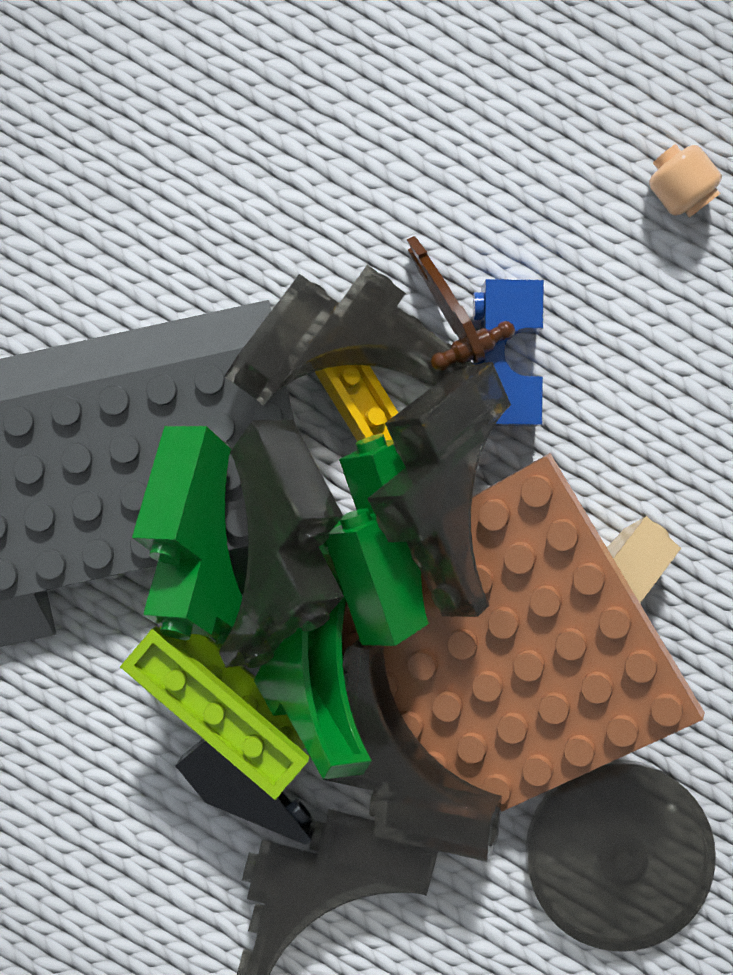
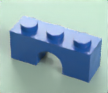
[472,279,544,427]

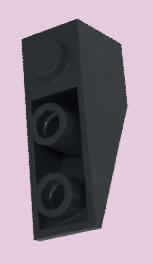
[175,739,314,845]

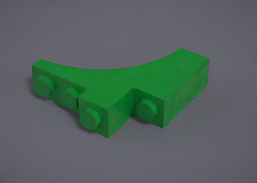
[323,419,482,646]
[132,426,267,653]
[254,520,372,780]

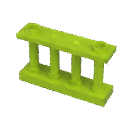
[120,625,310,800]

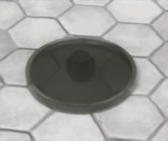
[525,760,716,952]

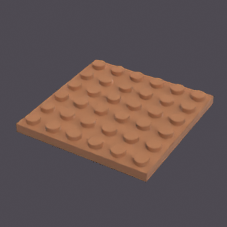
[342,453,705,835]

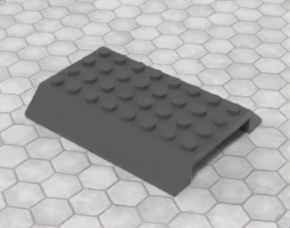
[0,300,316,647]

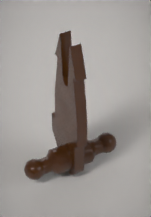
[407,236,515,372]

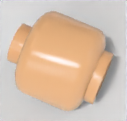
[649,144,722,218]

